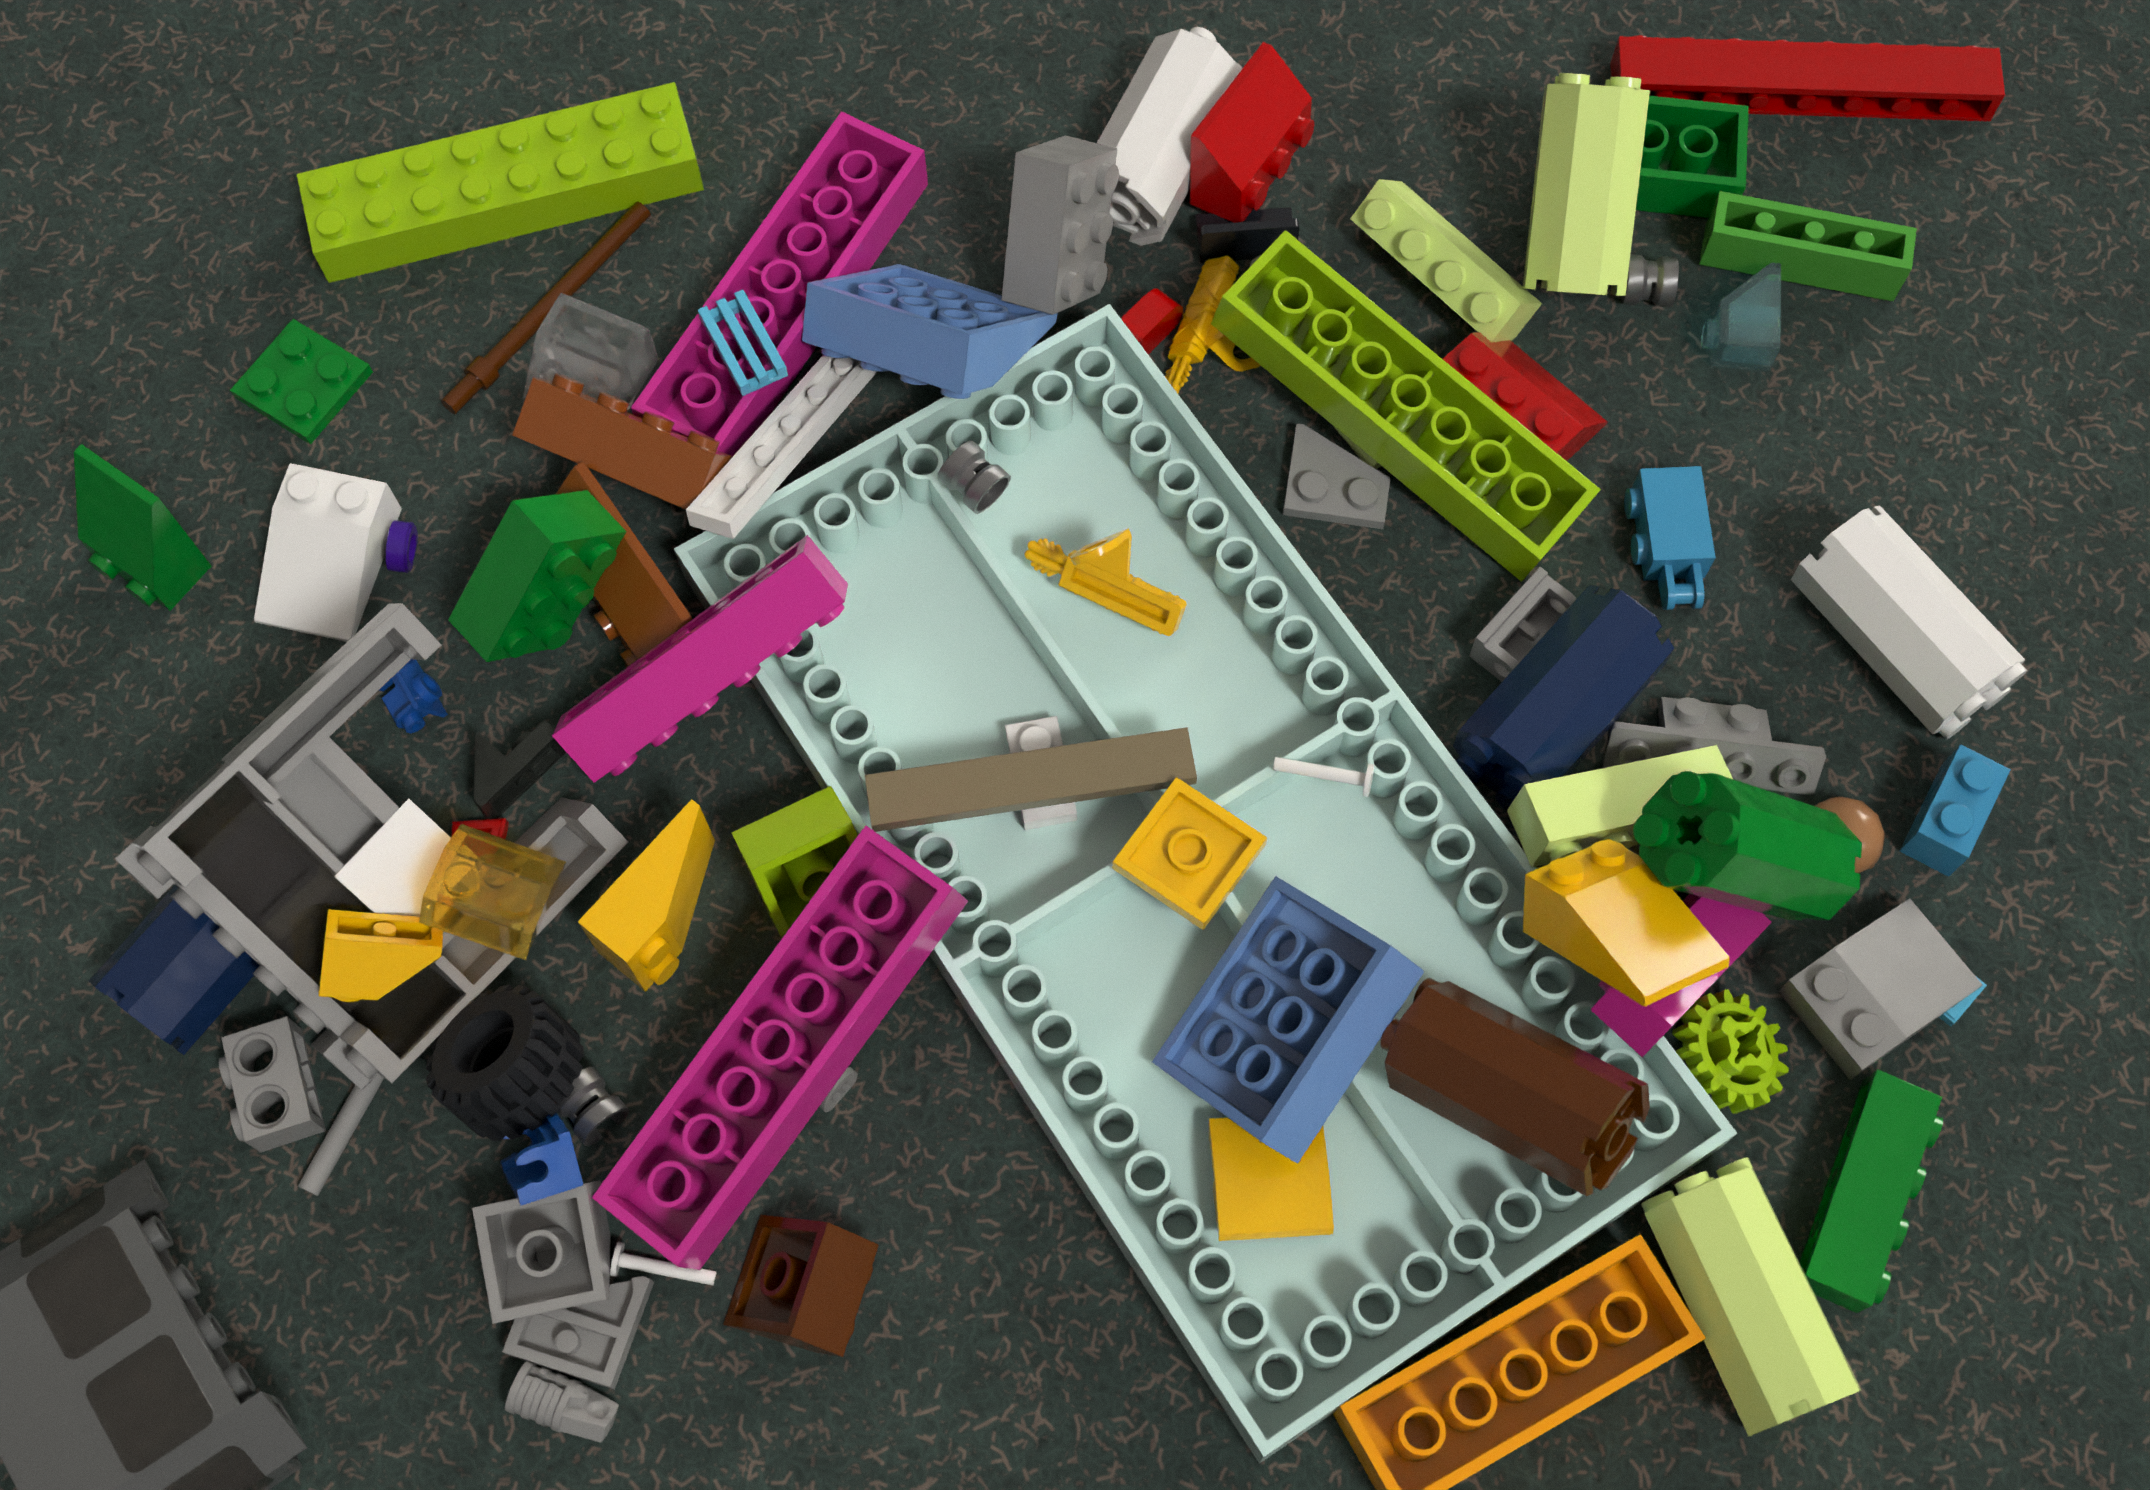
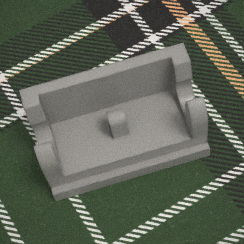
[1469,567,1576,681]

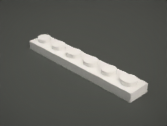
[686,355,878,539]

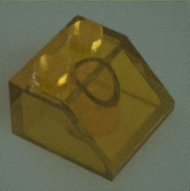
[419,824,566,960]

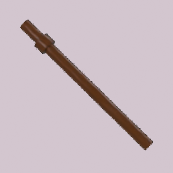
[441,202,651,415]

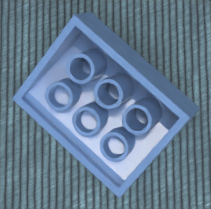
[802,264,1057,399]
[1152,876,1425,1164]

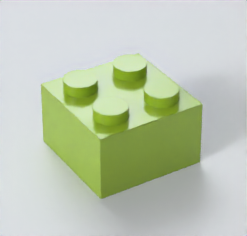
[732,786,858,939]

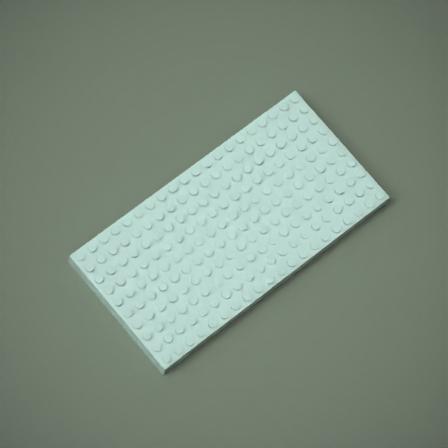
[674,304,1737,1463]

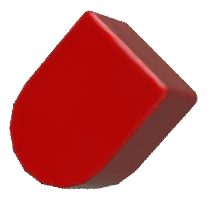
[1121,288,1183,355]

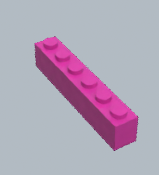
[552,535,848,783]

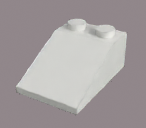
[254,463,402,642]

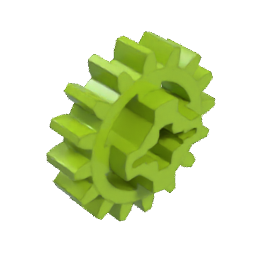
[1672,989,1789,1114]

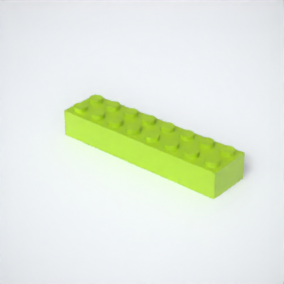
[297,82,704,283]
[1211,230,1601,582]

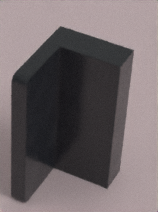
[1195,207,1299,263]

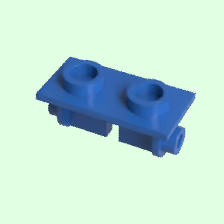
[379,659,448,733]

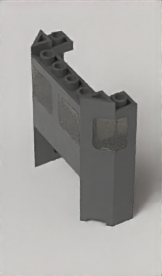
[0,1159,307,1490]

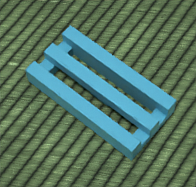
[698,289,788,396]

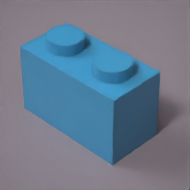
[1899,744,2011,877]

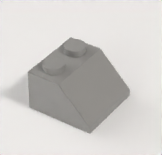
[472,1180,611,1324]

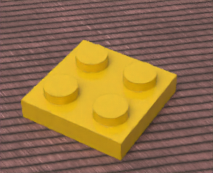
[1112,777,1267,930]

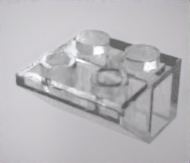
[523,293,658,412]

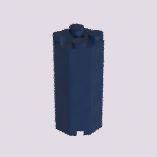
[1453,584,1674,811]
[89,809,317,1055]

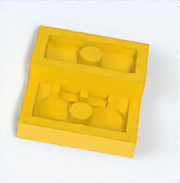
[1208,1117,1334,1241]

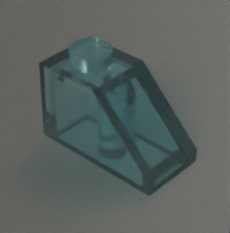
[1701,263,1781,372]

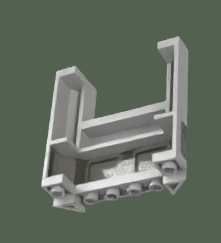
[115,603,628,1090]

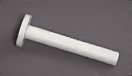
[1273,757,1374,797]
[610,1241,717,1286]

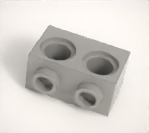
[219,1016,326,1153]

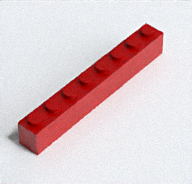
[1610,35,2005,121]

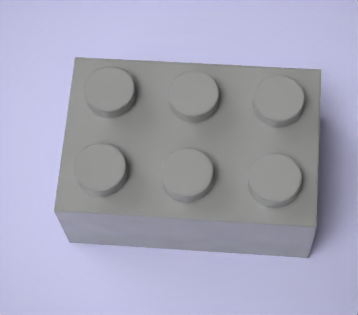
[1001,136,1119,315]

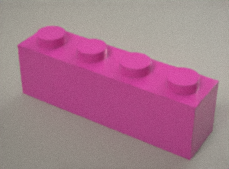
[1590,894,1772,1057]

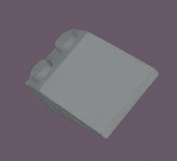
[1779,898,1983,1081]

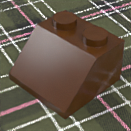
[723,1215,879,1357]

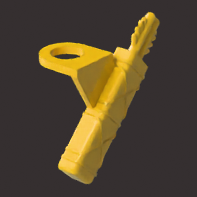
[1165,256,1260,393]
[1024,528,1187,636]

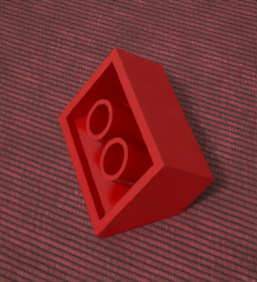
[1190,42,1315,223]
[1443,332,1608,461]

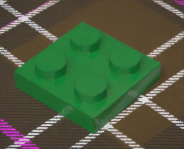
[230,319,373,445]

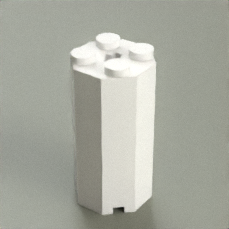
[1097,27,1243,245]
[1791,505,2027,740]

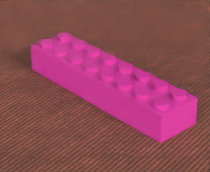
[631,111,928,456]
[591,825,968,1270]

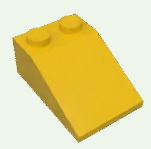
[578,799,715,992]
[1523,838,1730,1007]

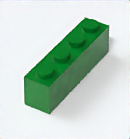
[1799,1069,1943,1313]

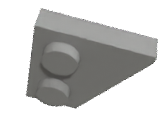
[1283,424,1390,529]
[502,1276,654,1390]

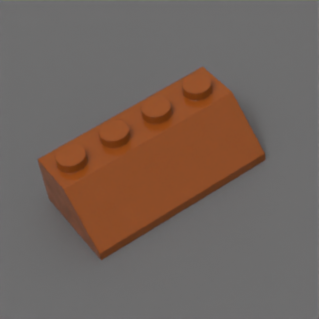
[512,373,733,509]
[556,461,692,667]

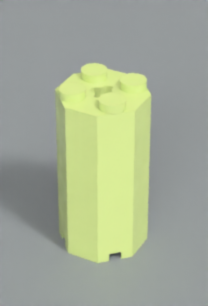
[1523,73,1650,296]
[1641,1157,1861,1436]

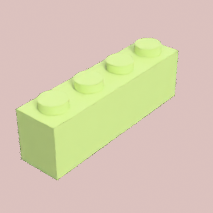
[1350,179,1542,342]
[1507,745,1733,868]

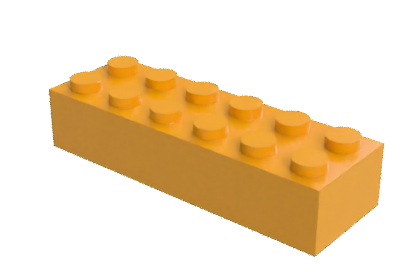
[1333,1234,1706,1490]

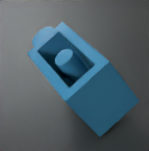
[1624,466,1716,610]

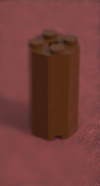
[1381,978,1650,1196]

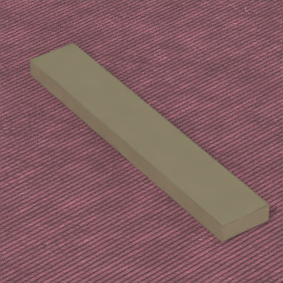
[865,727,1197,832]

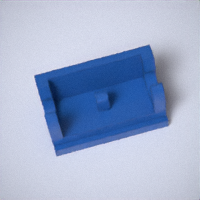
[500,1112,583,1206]

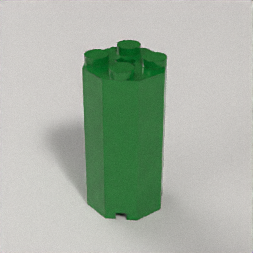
[1633,771,1862,920]

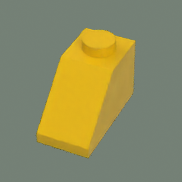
[319,909,443,1002]

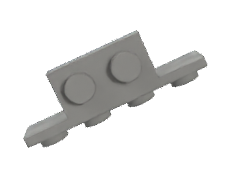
[1603,697,1826,795]

